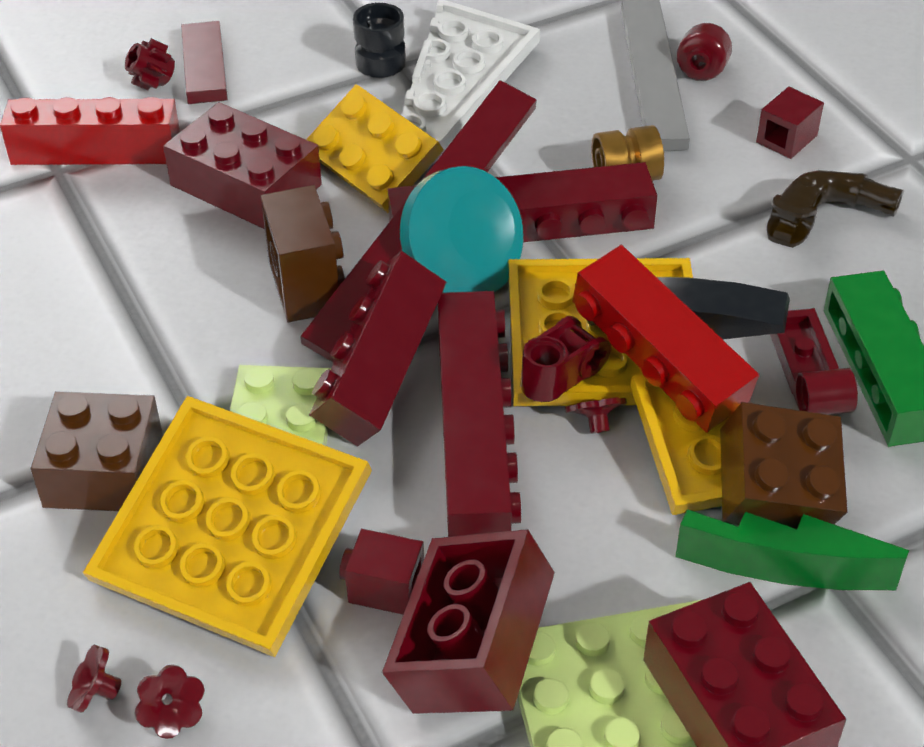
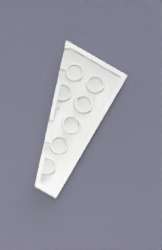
[401,0,540,166]

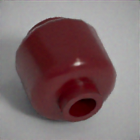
[677,23,732,81]

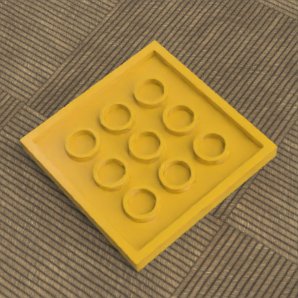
[509,258,693,406]
[83,396,372,657]

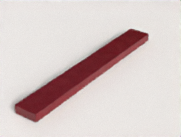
[300,80,537,363]

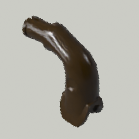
[767,170,904,248]

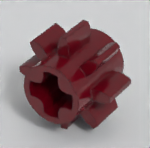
[125,38,175,91]

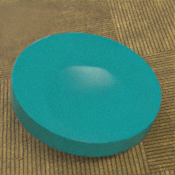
[400,166,523,293]

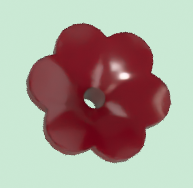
[565,397,627,434]
[67,644,122,713]
[134,664,205,739]

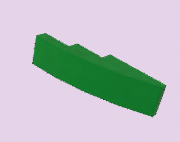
[675,509,909,591]

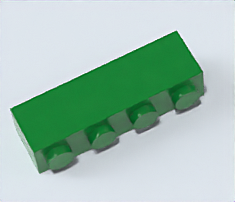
[823,270,924,447]

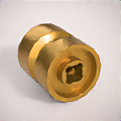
[591,125,664,181]

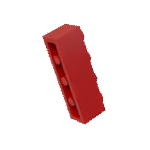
[0,97,180,165]
[572,244,760,433]

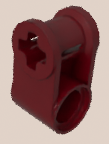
[520,316,611,402]

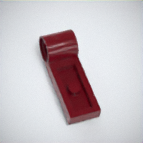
[770,308,858,415]

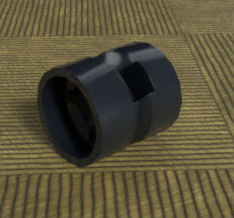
[353,2,406,78]

